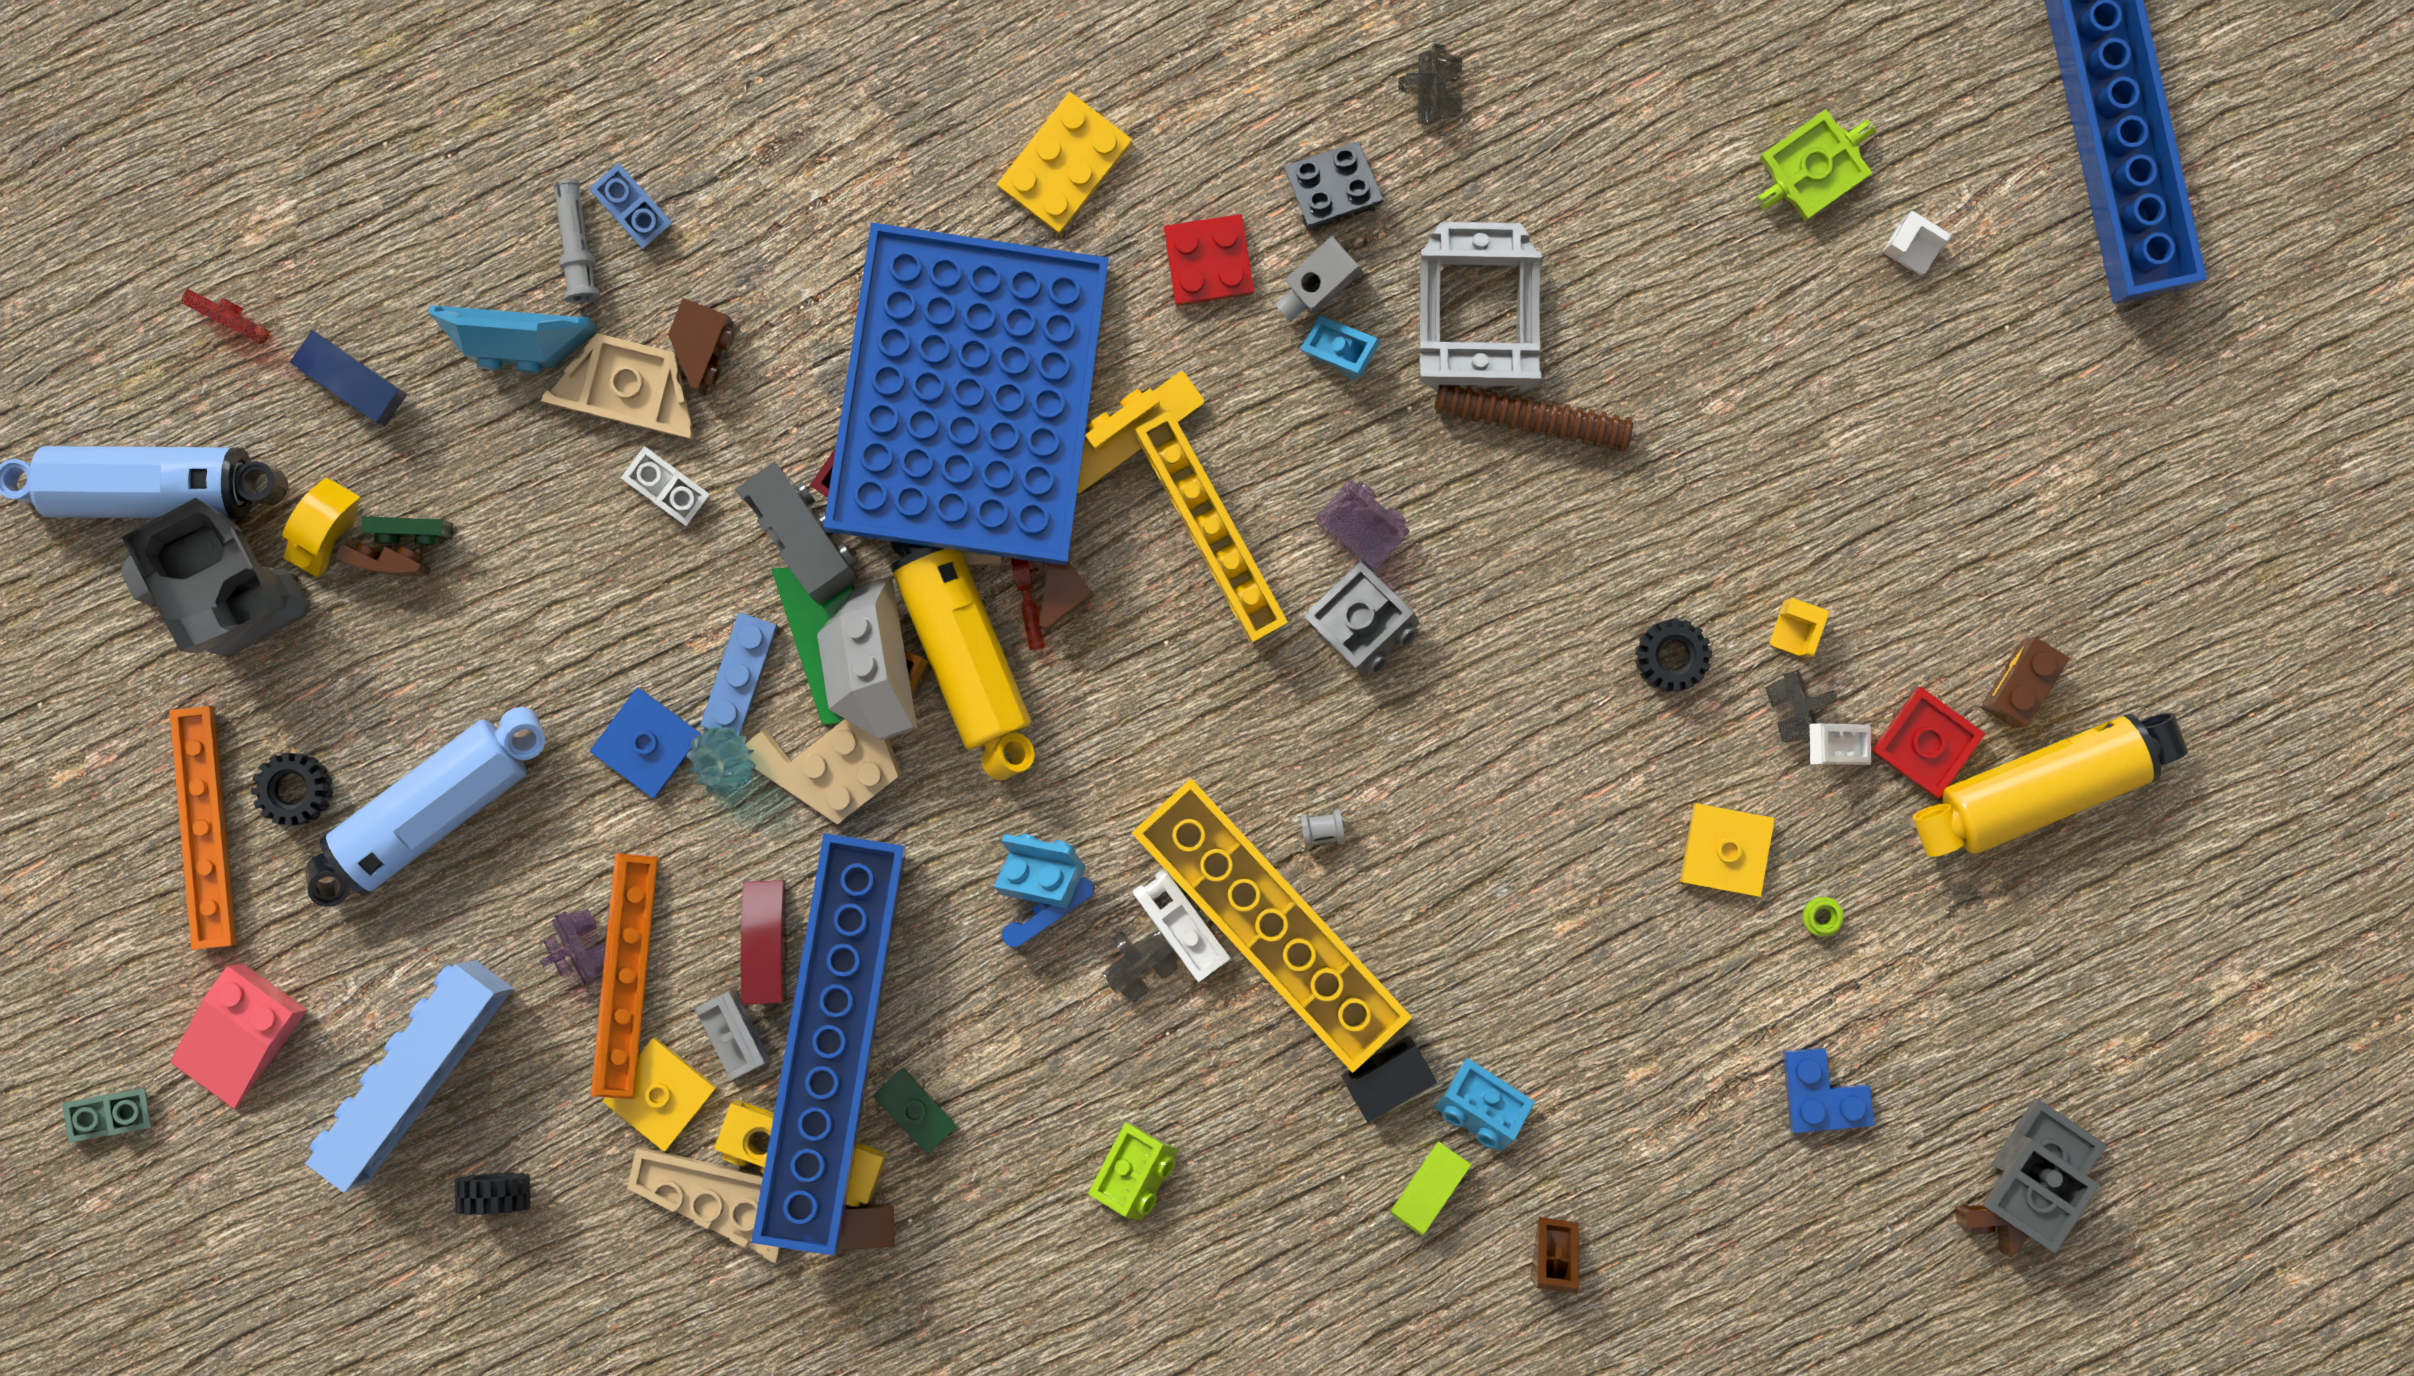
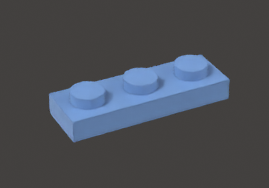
[700,612,779,739]

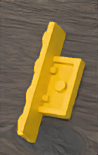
[1077,371,1204,494]

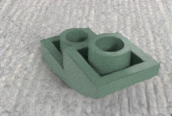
[62,1088,152,1143]

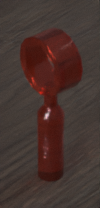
[1011,558,1045,650]

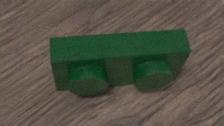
[361,516,453,546]

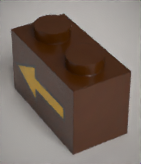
[1980,637,2070,728]

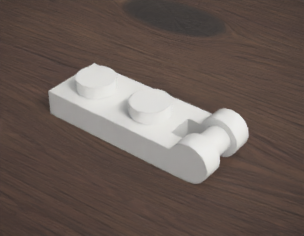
[1132,868,1231,983]

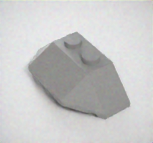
[817,577,917,740]

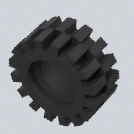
[1635,619,1712,692]
[251,753,333,825]
[455,1173,531,1215]

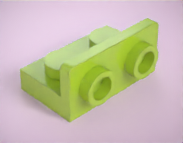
[1088,1122,1178,1220]

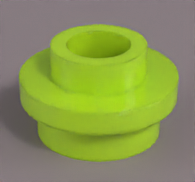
[1802,897,1844,937]

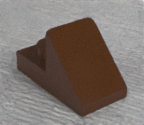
[1955,1204,2029,1257]

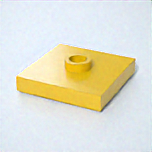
[1680,803,1775,897]
[602,1037,717,1152]

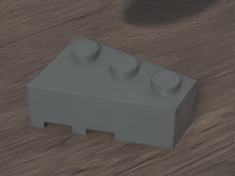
[735,461,859,606]

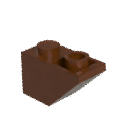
[668,298,736,395]

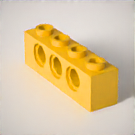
[714,1099,888,1207]

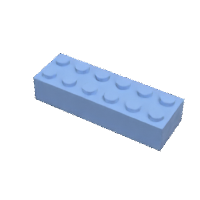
[305,960,514,1193]

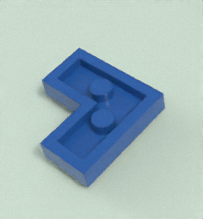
[1783,1048,1874,1133]

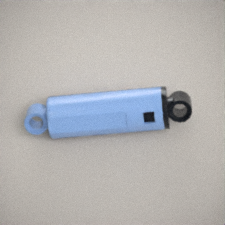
[0,446,288,519]
[305,707,545,907]

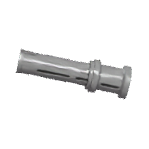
[553,179,601,303]

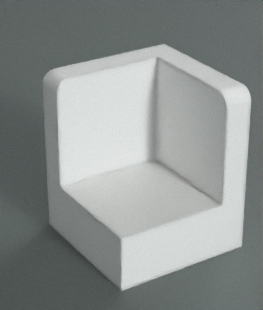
[1882,211,1952,275]

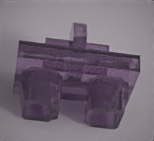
[540,909,606,985]

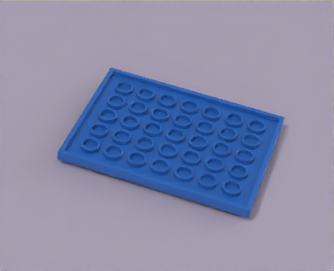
[823,222,1109,566]

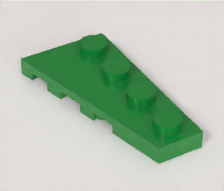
[771,566,854,725]

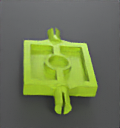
[1756,109,1876,222]

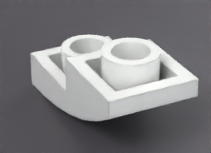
[621,446,710,526]

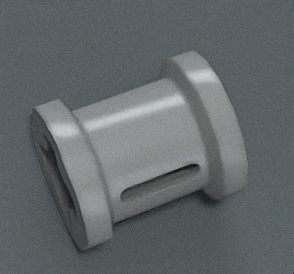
[1301,809,1345,850]

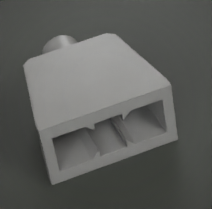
[1275,236,1364,322]

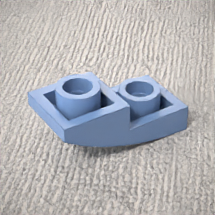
[589,162,672,249]

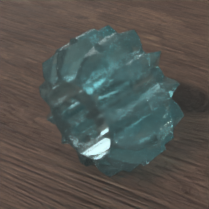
[686,726,756,795]

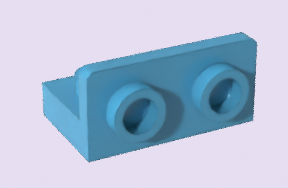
[994,834,1086,909]
[1434,1058,1535,1151]

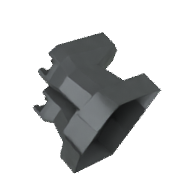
[121,498,311,657]

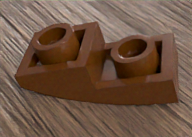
[335,542,431,576]
[838,1203,894,1250]

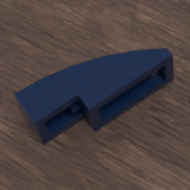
[290,330,407,427]

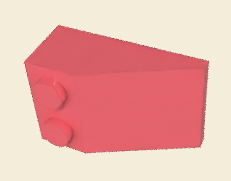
[170,963,308,1109]

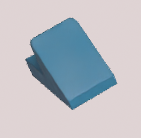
[1300,315,1381,381]

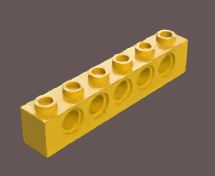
[1134,409,1288,643]

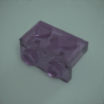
[1314,479,1410,573]

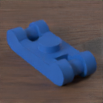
[1002,876,1094,947]

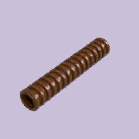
[1434,385,1633,452]

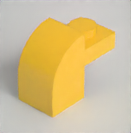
[282,477,361,578]

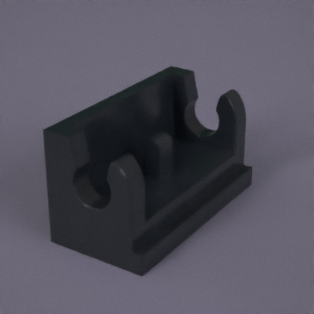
[1340,1035,1437,1123]

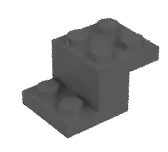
[1982,1098,2107,1254]

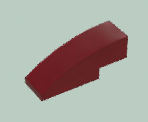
[741,880,788,1005]

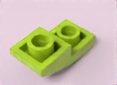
[1390,1141,1472,1237]

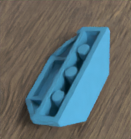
[428,305,597,374]

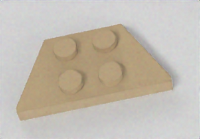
[541,333,694,440]

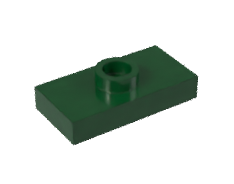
[873,1067,958,1155]

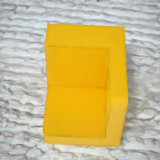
[1769,598,1830,659]

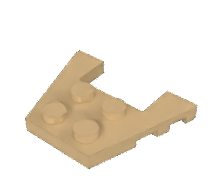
[735,719,902,824]

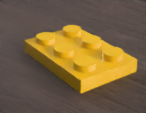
[997,91,1132,235]

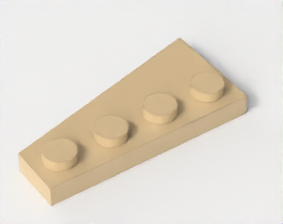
[627,1147,781,1264]

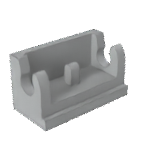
[694,989,771,1081]

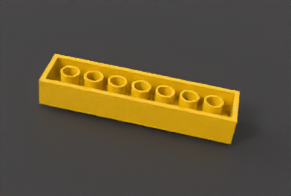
[1132,778,1412,1073]

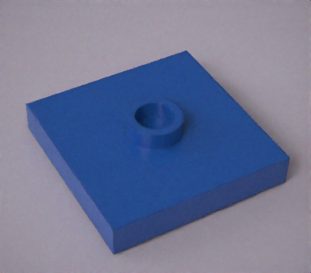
[589,687,704,799]

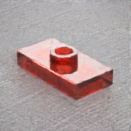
[180,288,271,344]

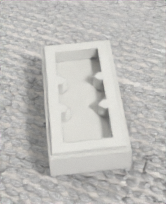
[1810,723,1871,765]

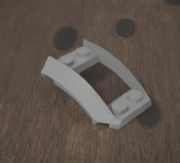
[1419,222,1541,394]

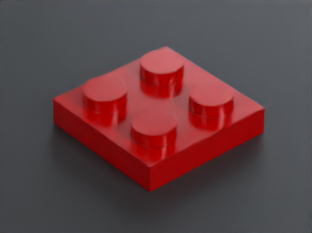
[1164,214,1254,306]
[1871,686,1986,799]

